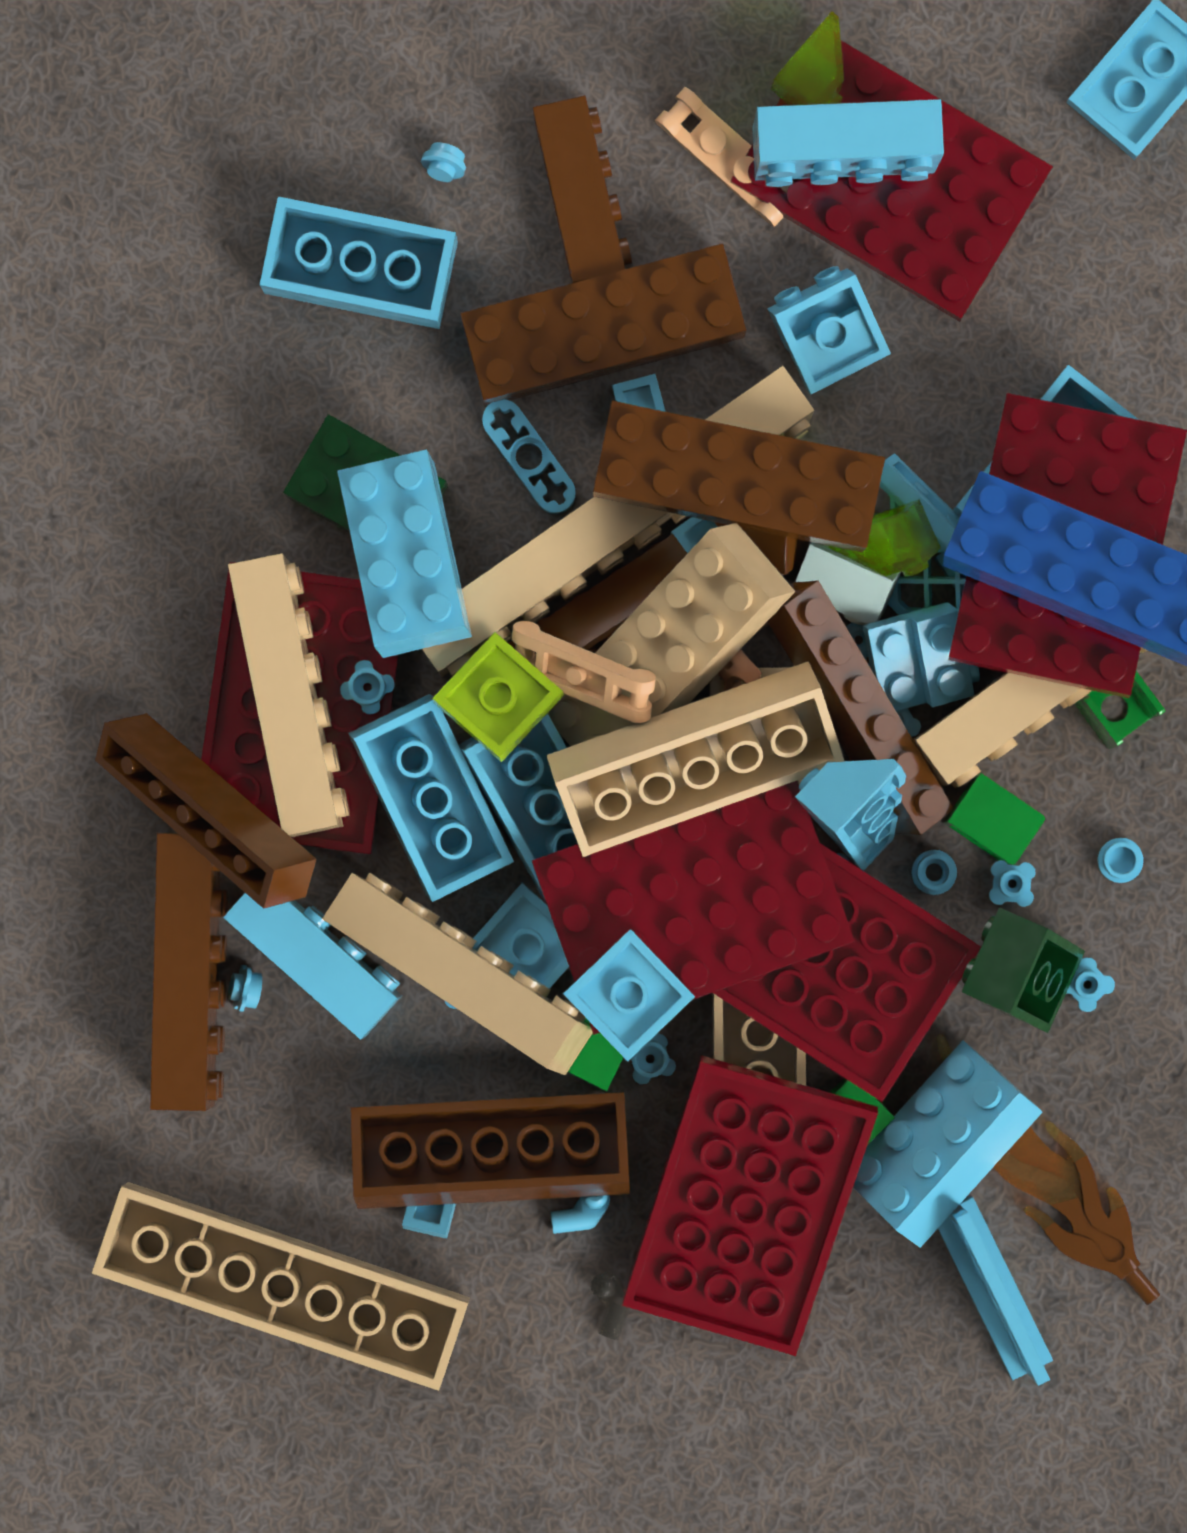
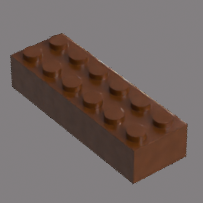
[460,243,746,407]
[593,401,885,552]
[150,833,228,1111]
[351,1092,630,1209]

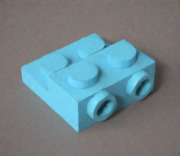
[767,266,891,394]
[862,602,980,711]

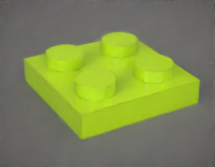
[432,632,564,762]

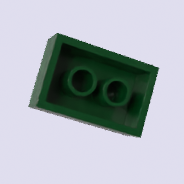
[283,414,448,533]
[961,907,1085,1033]

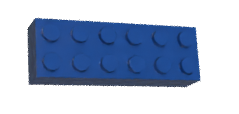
[943,471,1187,666]

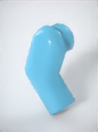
[550,1195,610,1234]

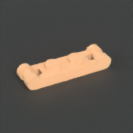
[654,87,794,227]
[512,621,656,723]

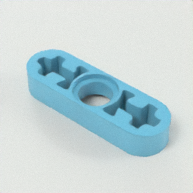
[482,399,576,514]

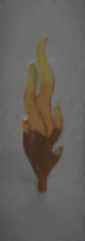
[937,1033,1160,1305]

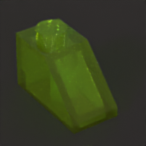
[771,11,844,106]
[829,499,941,577]

